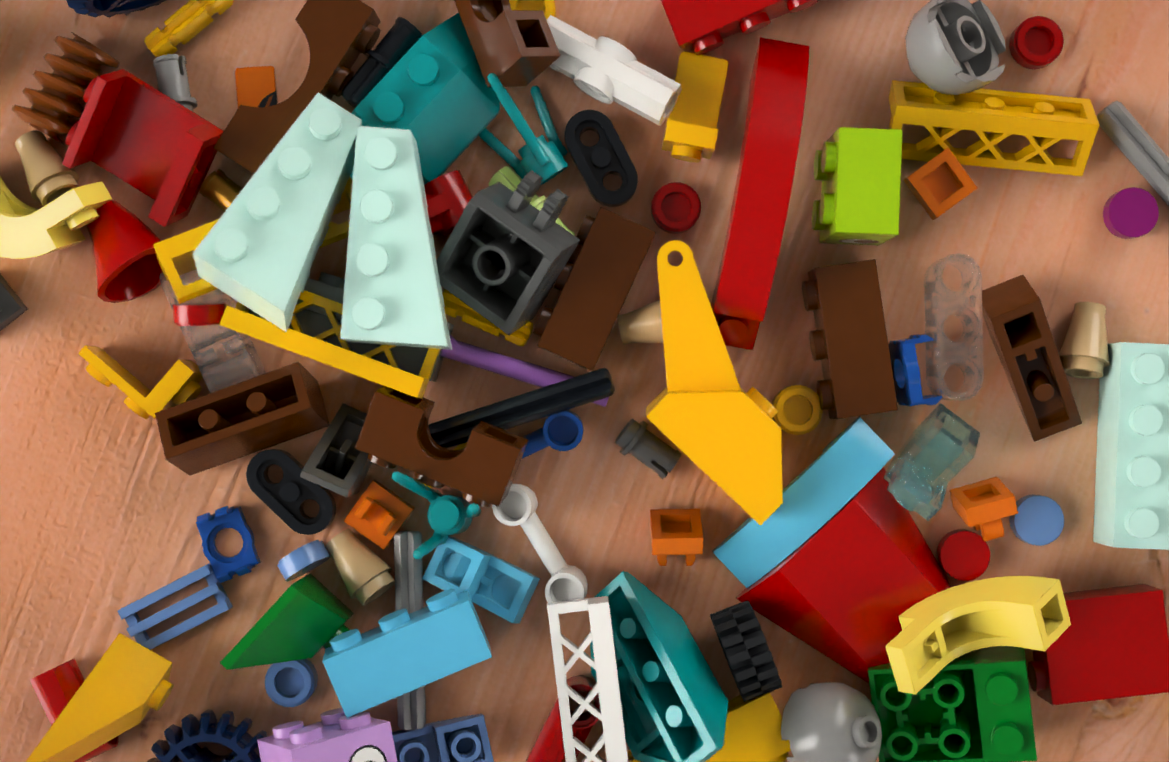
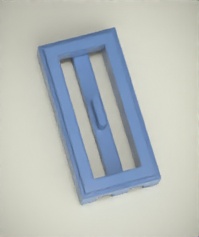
[118,563,233,650]

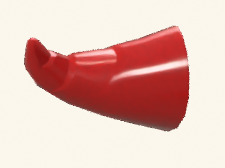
[86,200,166,303]

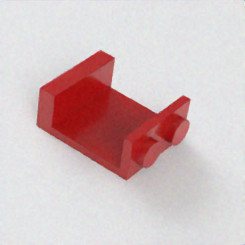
[62,69,224,227]

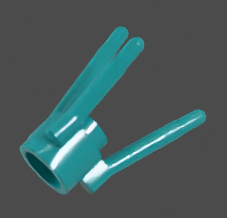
[478,73,569,186]
[392,471,481,559]

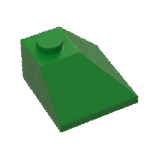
[220,573,354,670]

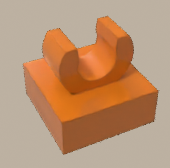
[903,148,978,220]
[949,477,1018,542]
[344,479,415,550]
[650,509,703,566]

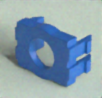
[888,334,942,406]
[196,506,261,583]

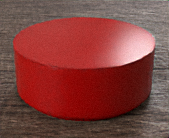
[1009,16,1064,69]
[651,182,701,234]
[172,302,226,326]
[936,529,990,581]

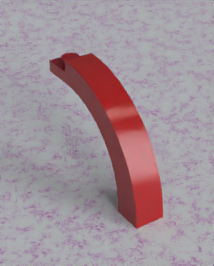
[711,37,809,350]

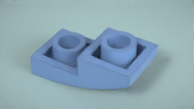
[392,714,494,762]

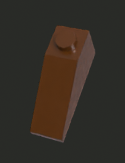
[975,275,1082,442]

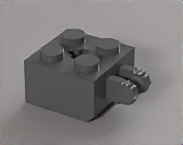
[436,170,580,335]

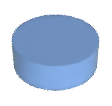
[1009,495,1064,546]
[277,540,331,581]
[265,659,318,707]

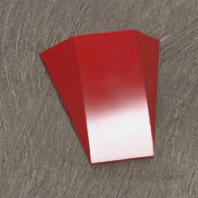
[736,467,951,683]

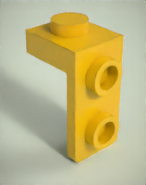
[661,51,729,163]
[78,345,207,420]

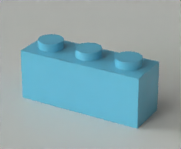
[322,589,492,718]

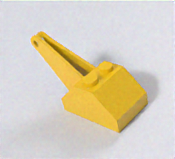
[646,240,783,526]

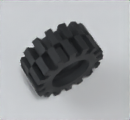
[710,600,782,702]

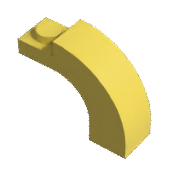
[0,176,112,259]
[885,576,1071,695]

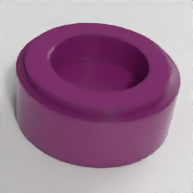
[1103,187,1159,239]

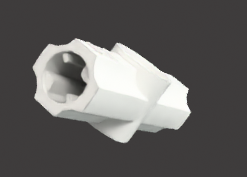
[547,15,682,126]

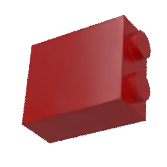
[1027,584,1169,705]

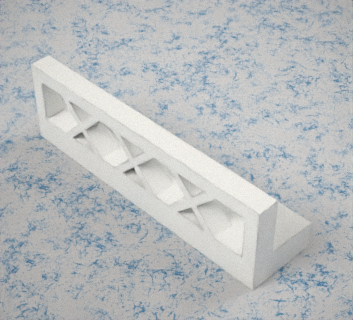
[547,596,628,762]

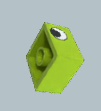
[812,127,903,246]

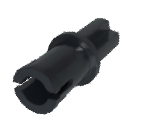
[341,17,422,108]

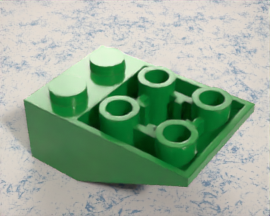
[868,646,1037,762]

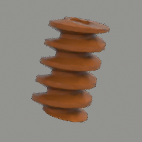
[12,32,120,146]

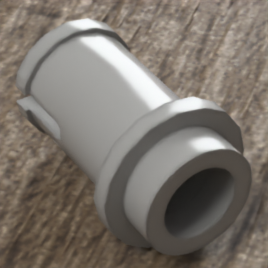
[153,54,197,112]

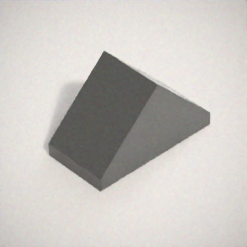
[300,403,372,498]

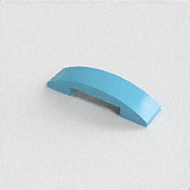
[713,416,895,588]

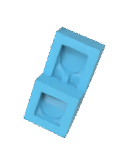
[422,535,540,624]

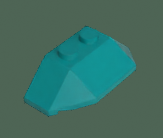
[350,13,500,185]
[590,571,728,762]

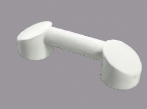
[492,484,588,603]

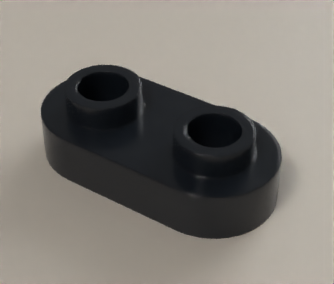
[565,110,638,207]
[246,449,336,535]

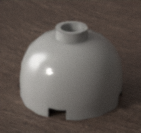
[905,0,1006,95]
[781,682,882,762]

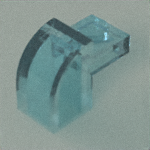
[883,403,980,521]

